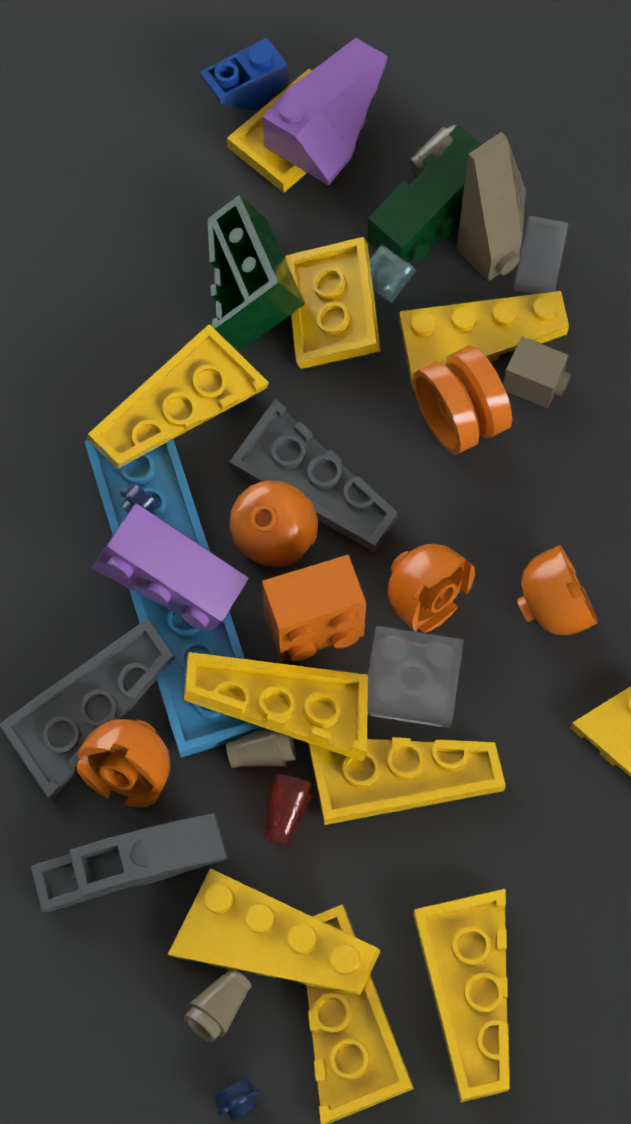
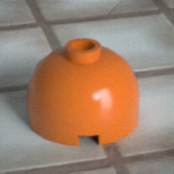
[229,480,318,568]
[388,544,475,633]
[517,545,598,635]
[76,719,171,808]

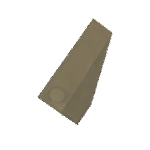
[456,132,526,282]

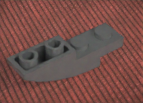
[31,813,228,913]

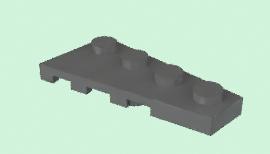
[229,398,398,553]

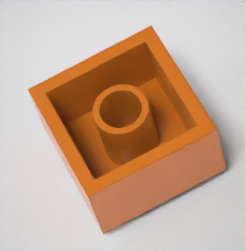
[262,555,366,662]

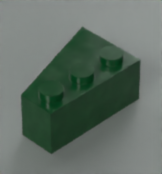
[367,125,482,271]
[208,195,305,351]

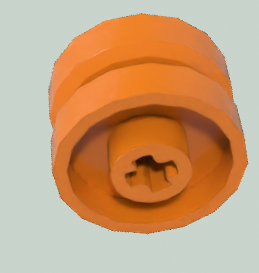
[413,345,513,456]

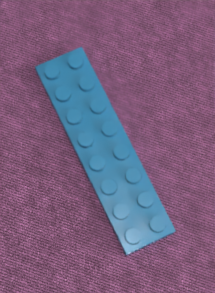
[84,439,263,758]

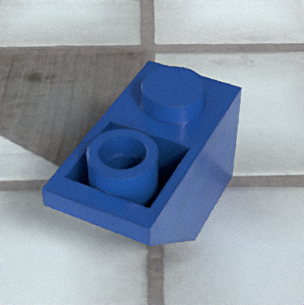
[200,38,288,111]

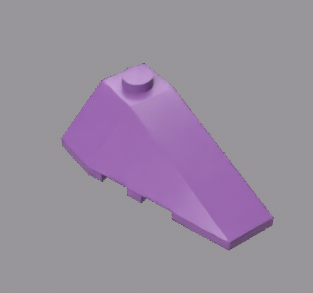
[263,38,388,185]

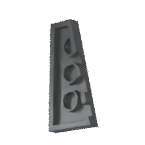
[0,618,176,800]

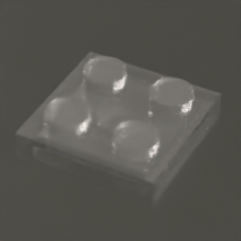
[367,626,464,728]

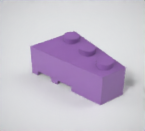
[91,503,249,631]

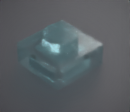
[370,245,416,303]

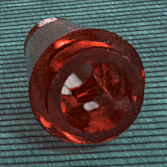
[264,774,313,846]

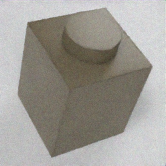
[503,336,571,409]

